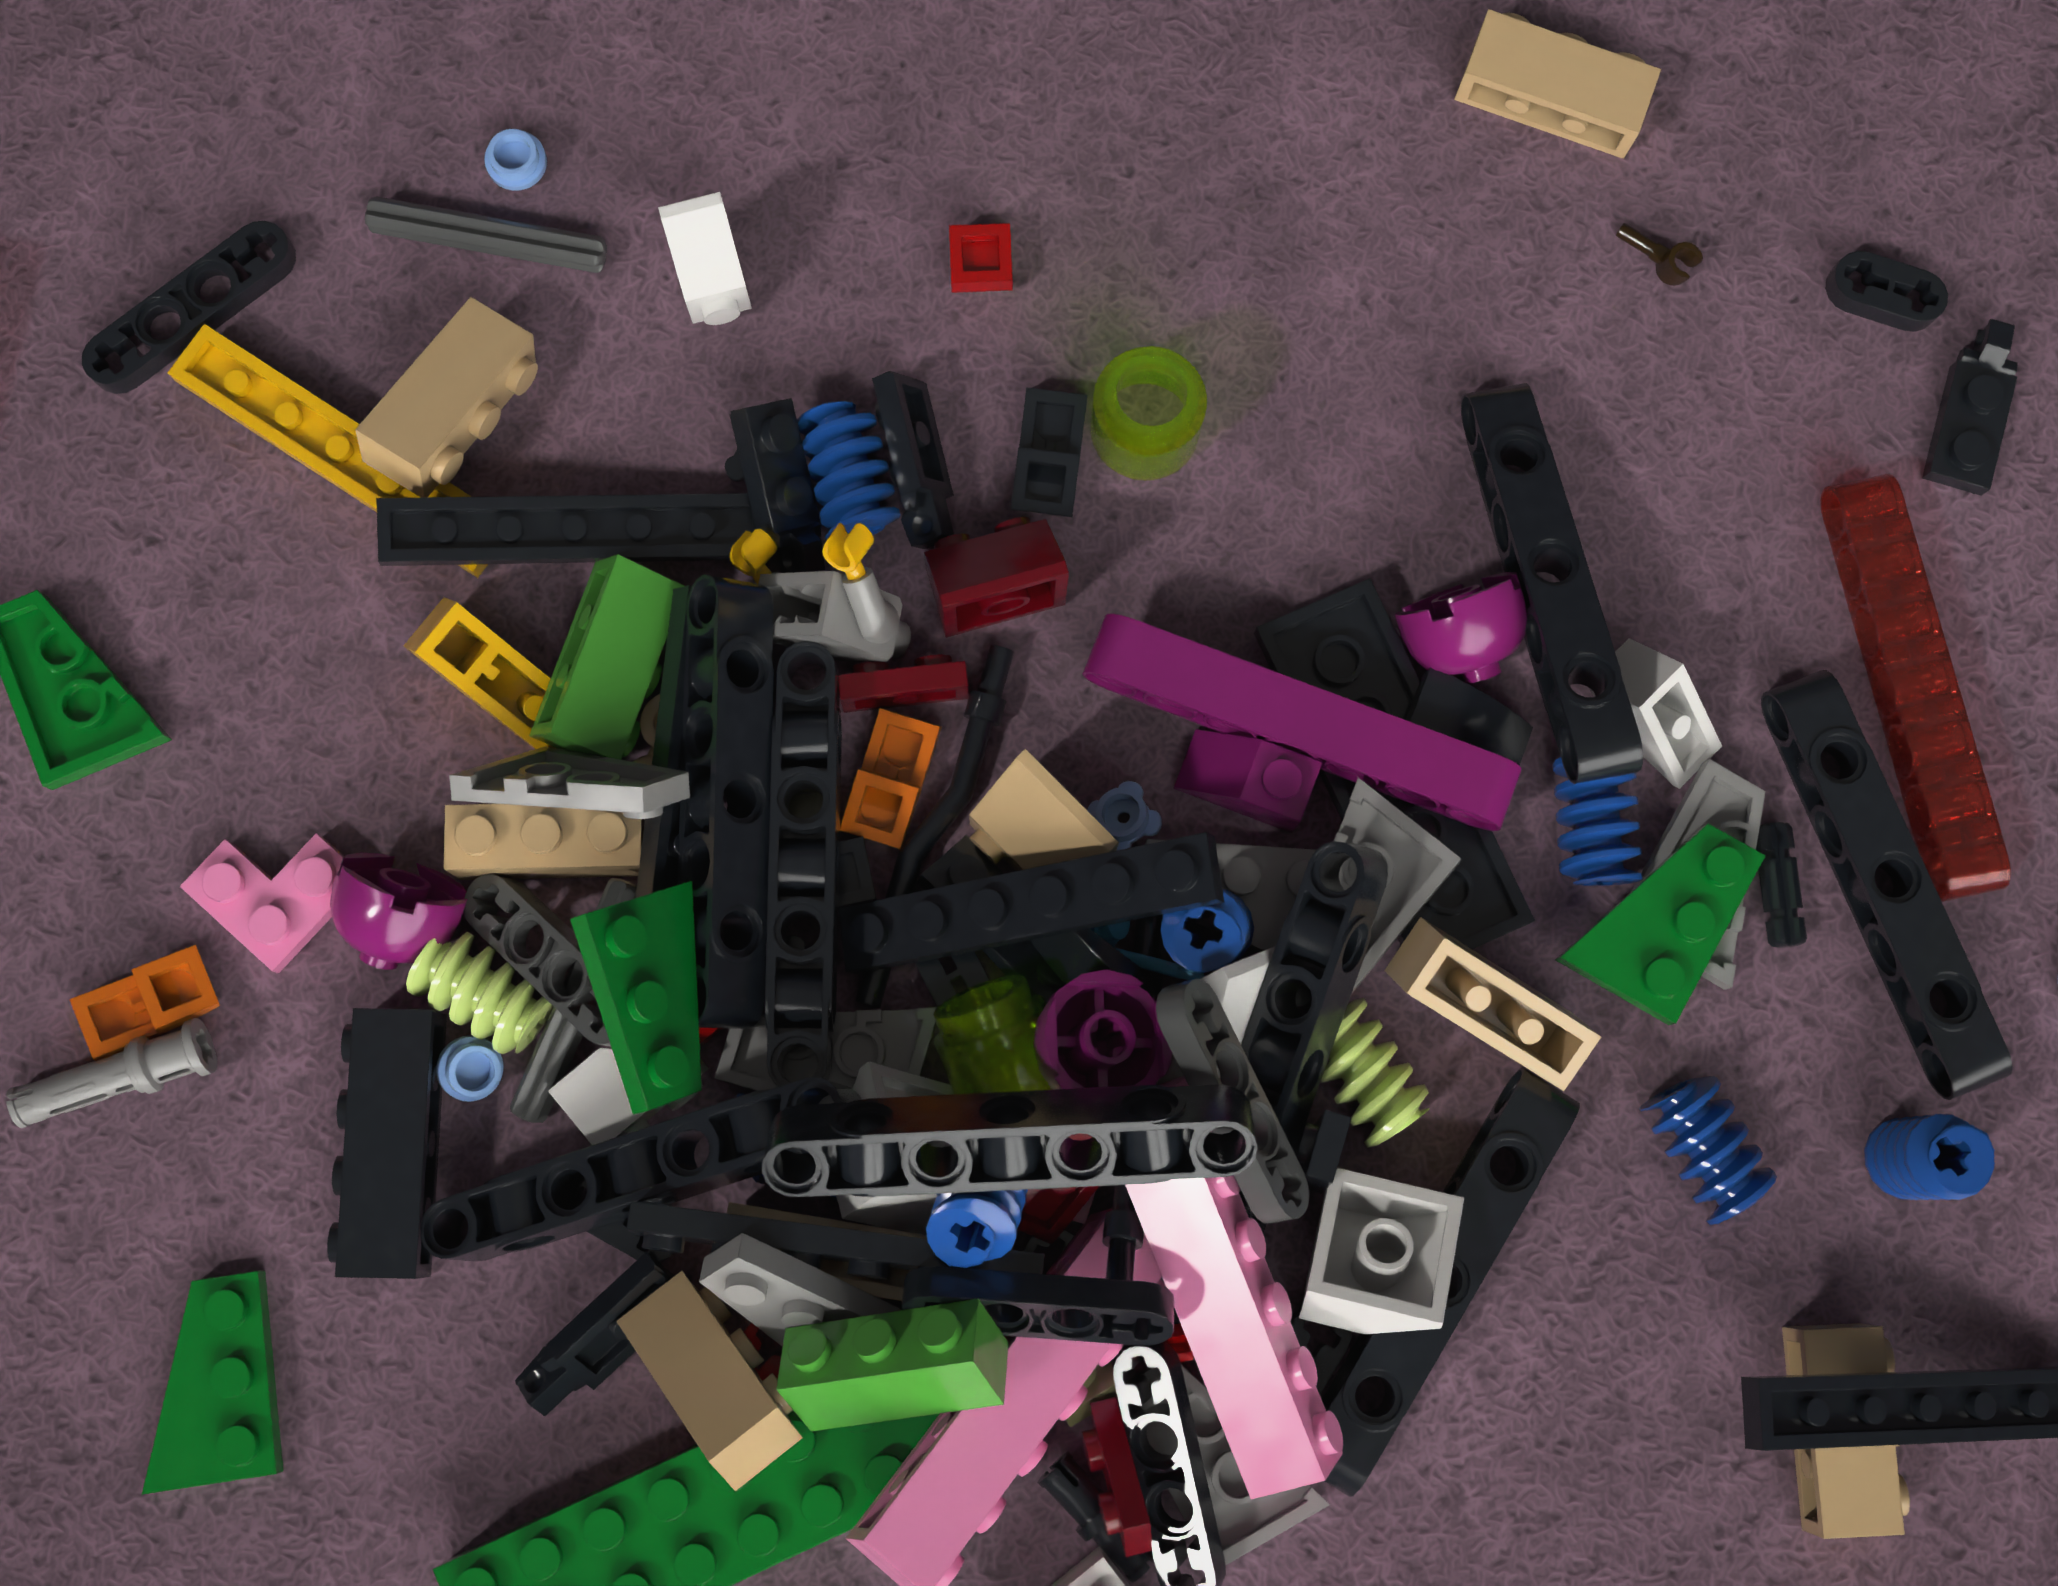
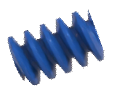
[797,401,901,540]
[1553,757,1643,886]
[1161,889,1254,973]
[1639,1076,1777,1225]
[1864,1114,1995,1200]
[926,1189,1028,1268]

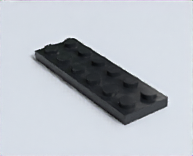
[1254,578,1535,950]

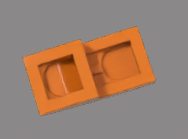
[840,708,942,849]
[69,945,220,1061]

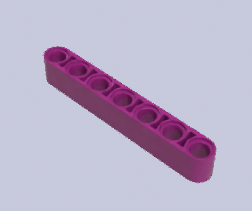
[1082,614,1522,831]

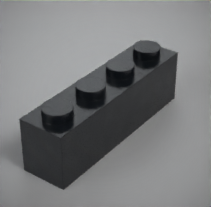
[327,1008,447,1279]

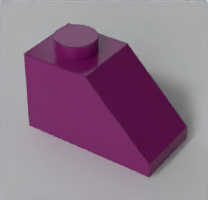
[1173,729,1322,833]

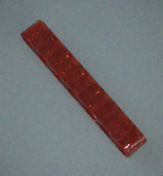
[1820,474,2011,902]

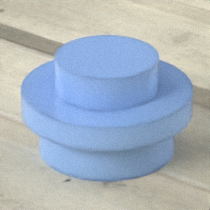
[484,129,547,191]
[436,1035,504,1102]

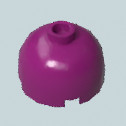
[1395,572,1527,684]
[330,852,468,970]
[1033,969,1173,1090]

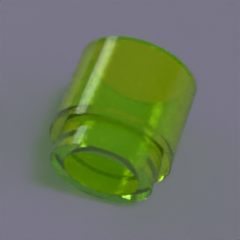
[1090,346,1207,481]
[933,975,1052,1094]

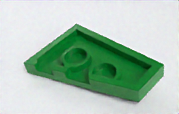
[0,590,172,790]
[1555,823,1765,1025]
[570,881,702,1115]
[142,1270,283,1495]

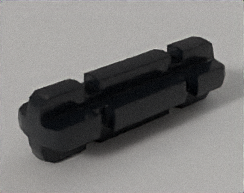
[1756,822,1807,948]

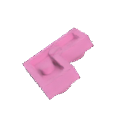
[180,833,345,973]

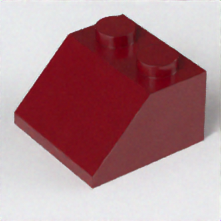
[924,517,1069,638]

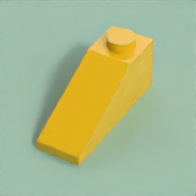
[403,597,556,749]

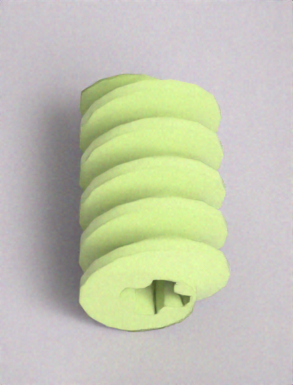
[406,932,553,1054]
[1321,998,1430,1148]

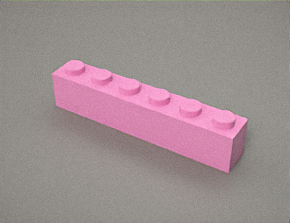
[1126,1076,1343,1499]
[845,1208,1165,1586]

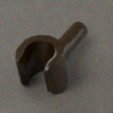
[1616,223,1703,286]

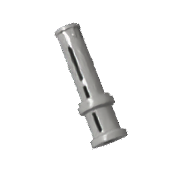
[6,1018,217,1128]

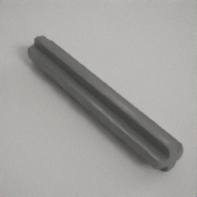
[365,196,607,273]
[510,878,637,1123]

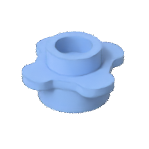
[1087,781,1162,851]

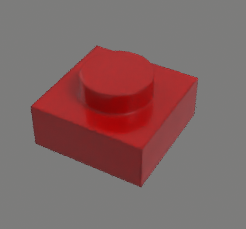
[949,223,1013,293]

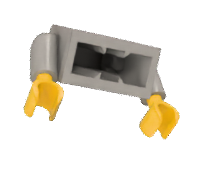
[730,523,911,661]

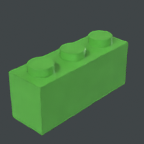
[529,554,684,760]
[776,1299,1009,1431]

